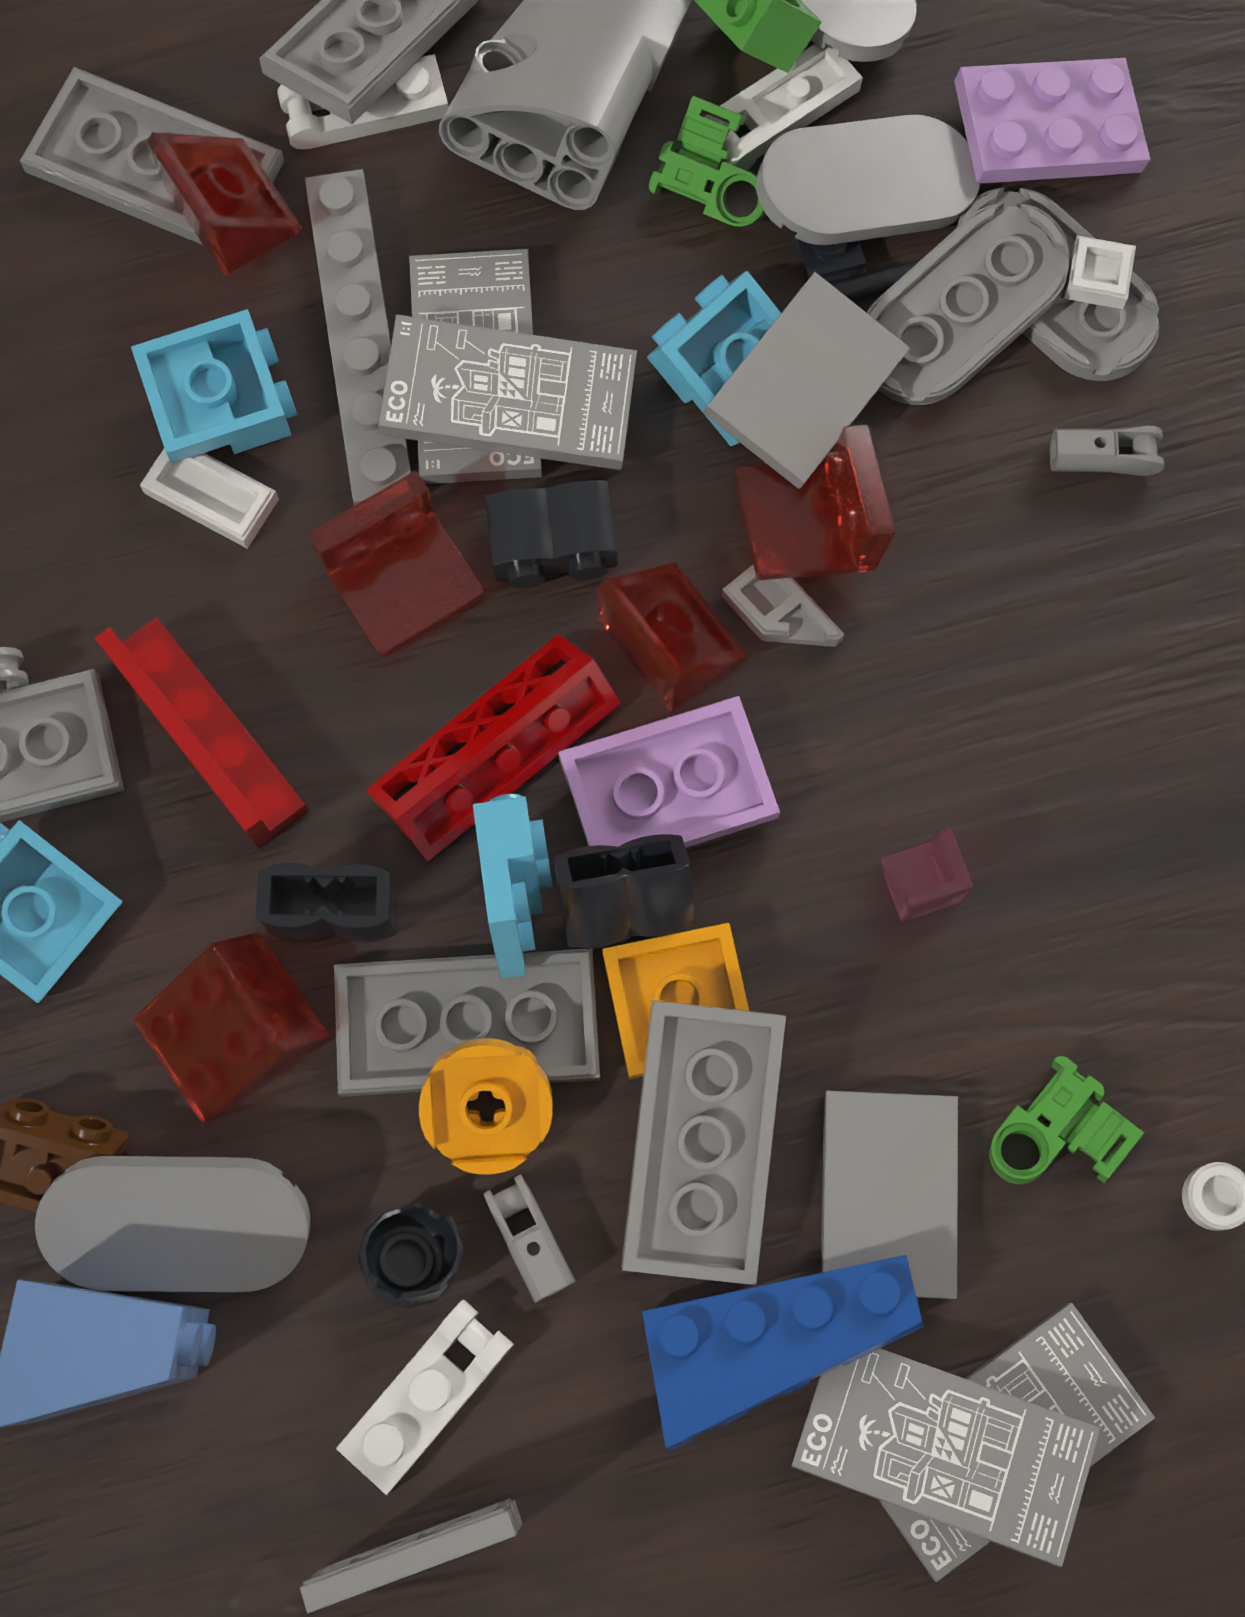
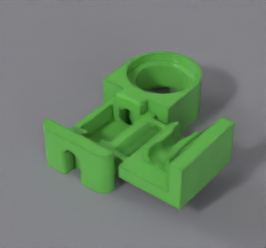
[649,96,766,227]
[989,1056,1144,1184]

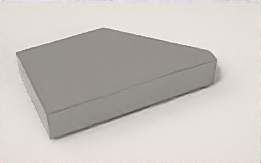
[721,552,844,647]

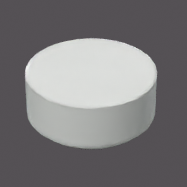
[1182,1162,1245,1231]

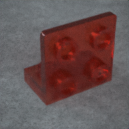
[734,425,895,580]
[307,470,484,657]
[135,932,329,1122]

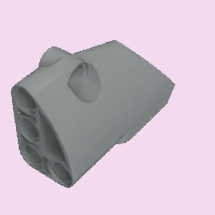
[439,0,692,210]

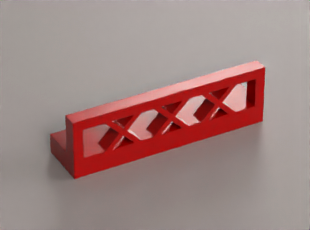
[94,617,309,849]
[366,634,621,862]

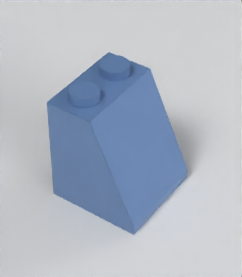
[0,1280,216,1427]

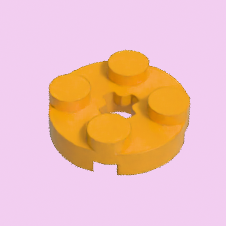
[419,1038,553,1174]

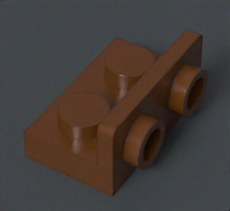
[0,1098,131,1213]

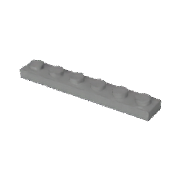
[305,169,416,511]

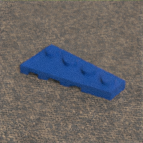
[642,1255,924,1452]

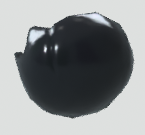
[358,1203,464,1308]

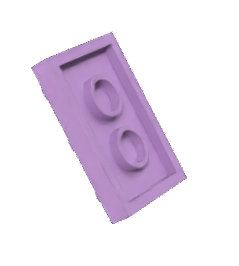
[954,58,1151,184]
[559,696,780,848]

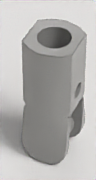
[1050,425,1164,476]
[483,1174,576,1303]

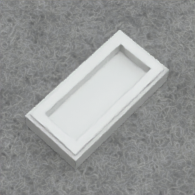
[140,448,279,549]

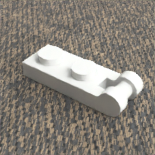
[705,44,863,170]
[277,54,449,150]
[336,1299,514,1495]

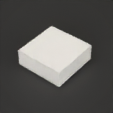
[1063,235,1136,309]

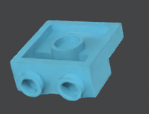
[647,271,781,446]
[131,309,298,463]
[473,794,553,979]
[0,820,123,1003]

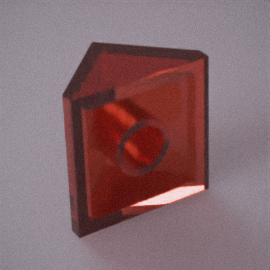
[147,132,302,277]
[597,562,749,713]

